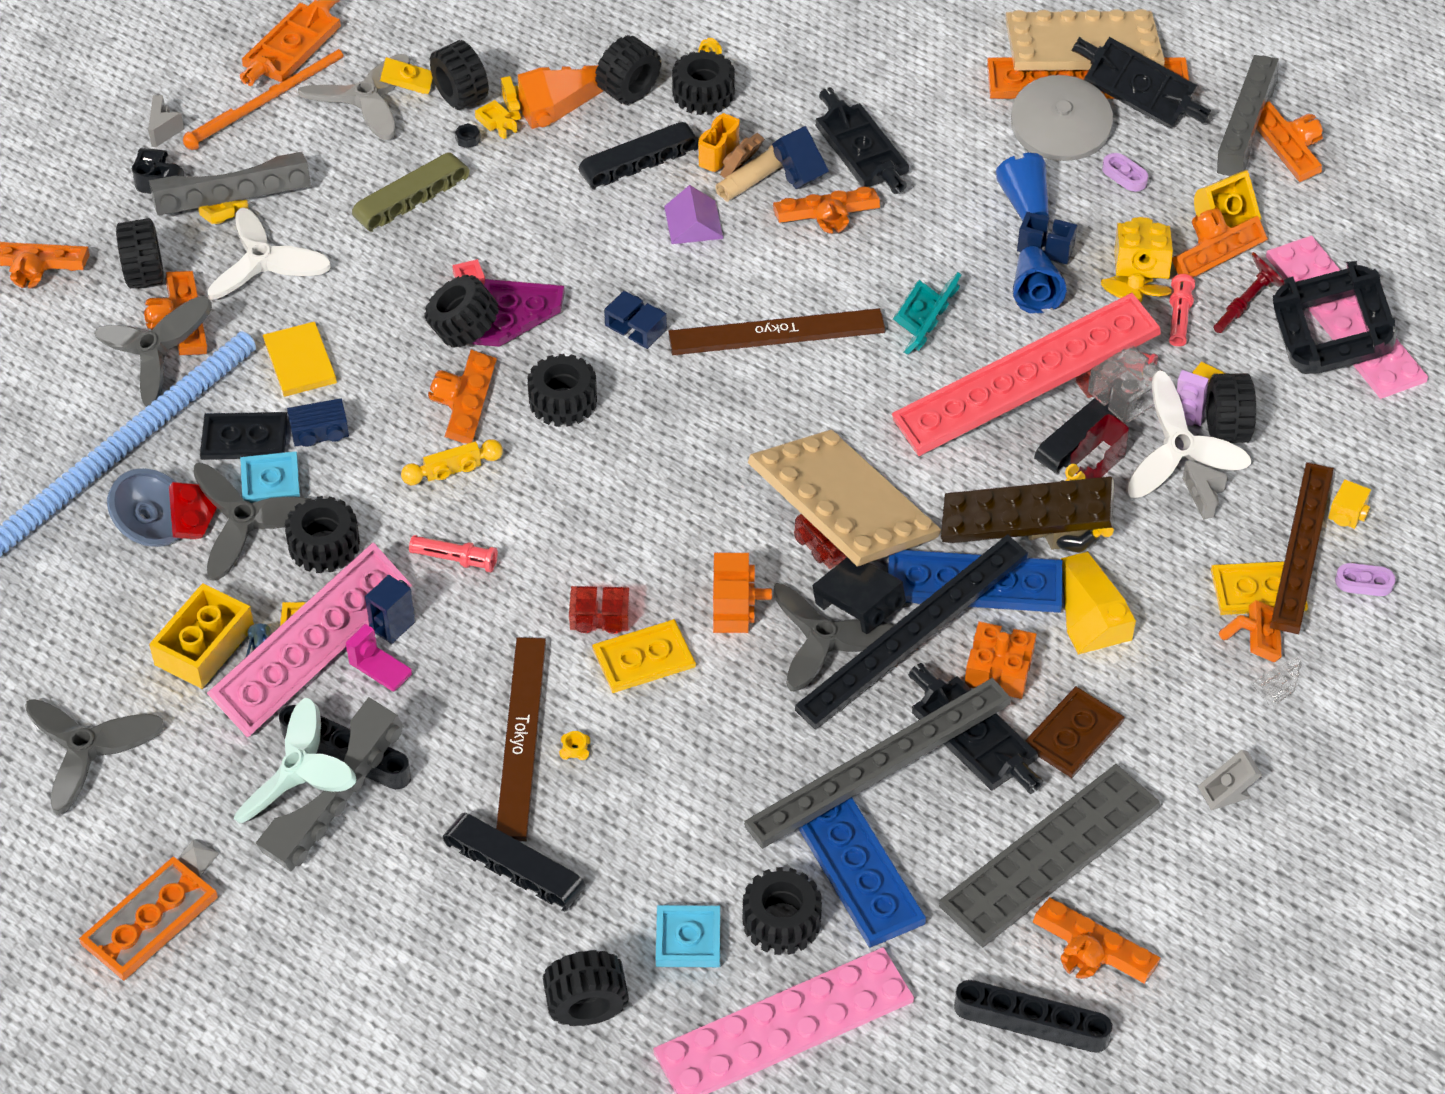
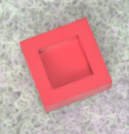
[452,259,485,285]

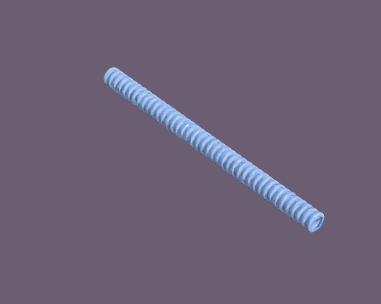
[0,331,256,557]

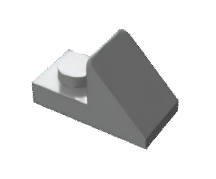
[148,95,184,147]
[1182,461,1227,520]
[1197,749,1262,810]

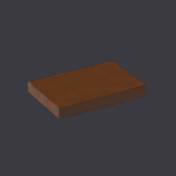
[1025,686,1125,778]

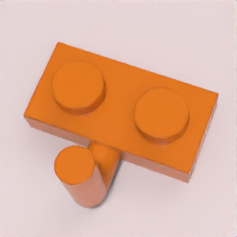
[1219,600,1282,662]

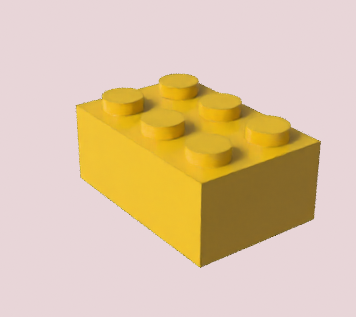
[149,583,254,689]

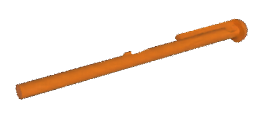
[183,49,343,150]

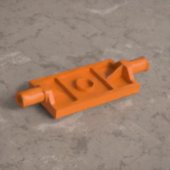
[240,0,341,86]

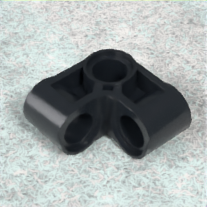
[132,147,185,194]

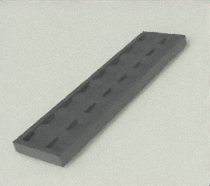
[939,764,1160,948]

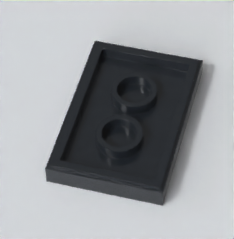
[200,412,288,460]

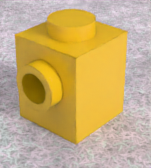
[1328,479,1371,529]

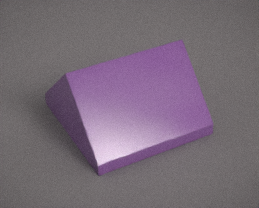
[664,185,723,244]

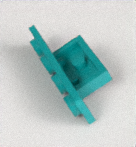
[893,272,962,355]

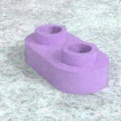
[1102,153,1148,192]
[1335,563,1395,596]

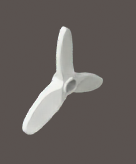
[208,208,331,300]
[1126,370,1251,498]

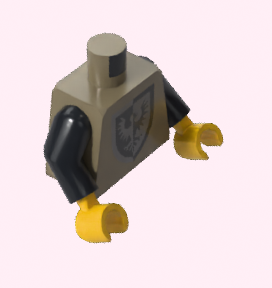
[1028,464,1114,553]

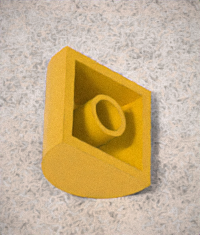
[1194,170,1262,228]

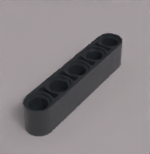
[578,122,699,190]
[1034,379,1142,475]
[279,705,411,790]
[442,813,586,912]
[954,980,1112,1053]

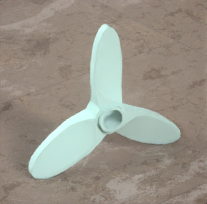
[234,698,356,823]

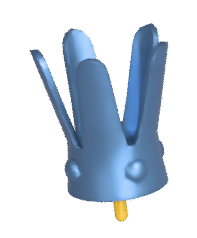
[246,623,271,657]

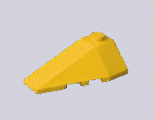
[1061,551,1136,655]

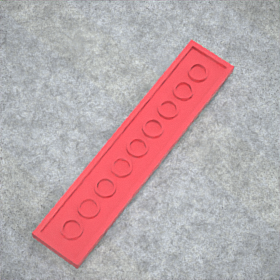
[892,293,1161,457]

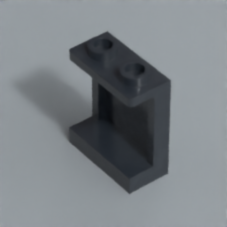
[812,557,906,634]

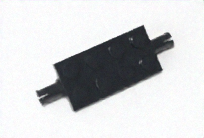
[1071,36,1211,129]
[815,87,909,194]
[908,663,1044,794]

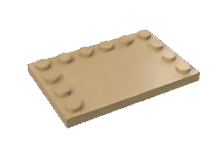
[1005,9,1165,70]
[748,429,941,567]

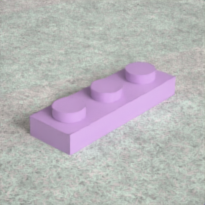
[1177,370,1209,426]

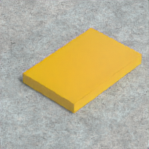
[263,321,337,397]
[1211,561,1308,615]
[592,619,696,693]

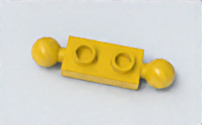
[401,439,503,486]

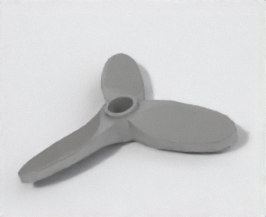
[298,54,410,140]

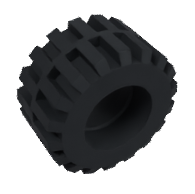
[595,35,662,105]
[430,40,489,110]
[672,50,735,115]
[116,218,164,289]
[424,275,499,348]
[527,354,597,427]
[1206,373,1256,443]
[285,496,360,573]
[742,867,822,955]
[542,950,629,1026]

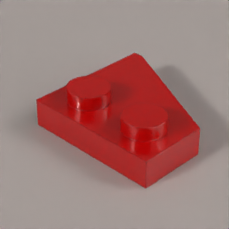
[169,482,217,539]

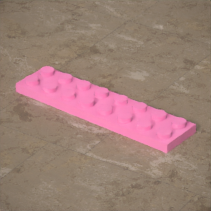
[1266,235,1428,399]
[207,542,412,737]
[653,947,914,1094]

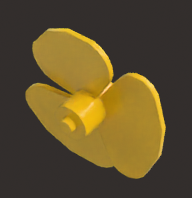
[1101,273,1172,302]

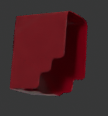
[1071,414,1129,479]

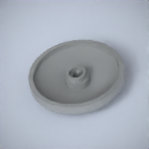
[1011,75,1113,161]

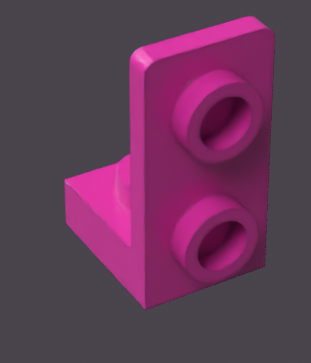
[346,624,412,692]

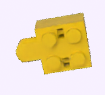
[1114,217,1173,279]

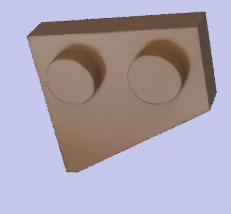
[720,132,765,178]

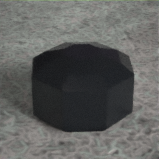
[455,123,481,148]

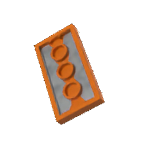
[79,856,218,981]

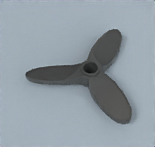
[95,296,212,407]
[194,463,312,581]
[773,583,894,692]
[25,699,164,815]

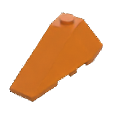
[518,65,603,129]

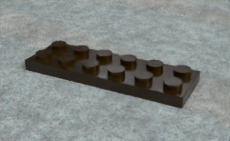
[941,476,1114,543]

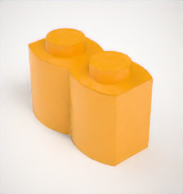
[699,113,740,172]

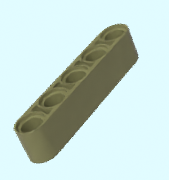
[352,152,470,232]

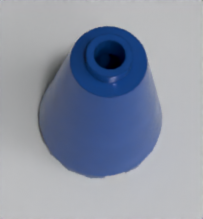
[996,152,1049,221]
[1013,246,1067,313]

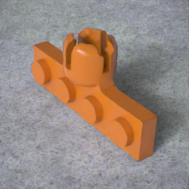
[1256,101,1323,183]
[773,187,880,234]
[1172,208,1268,277]
[0,242,90,288]
[144,271,207,355]
[428,350,497,444]
[1033,897,1161,984]

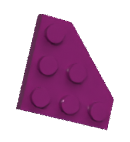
[473,279,565,347]

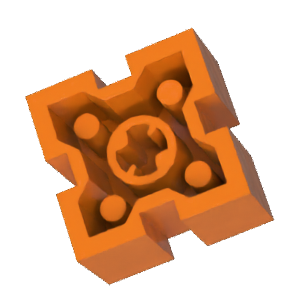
[713,553,772,633]
[964,621,1036,699]

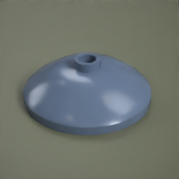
[107,468,179,547]

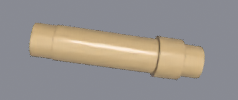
[715,145,783,202]

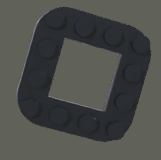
[1273,261,1396,374]

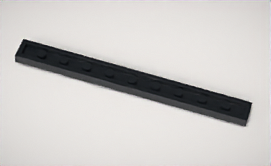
[795,534,1028,730]

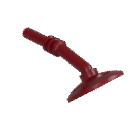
[1213,252,1284,333]

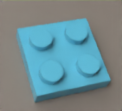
[240,451,300,503]
[656,905,720,967]

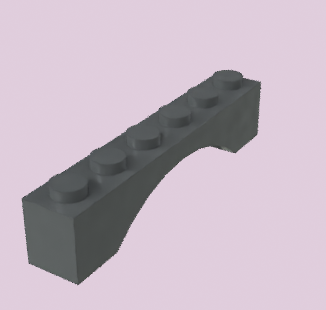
[1217,55,1279,176]
[149,152,311,216]
[256,697,404,871]

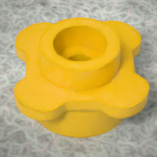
[559,731,591,760]

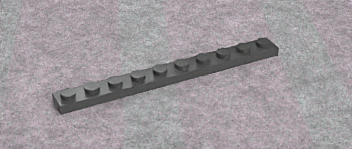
[745,678,1011,849]

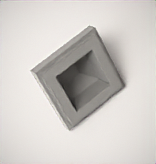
[177,840,218,877]

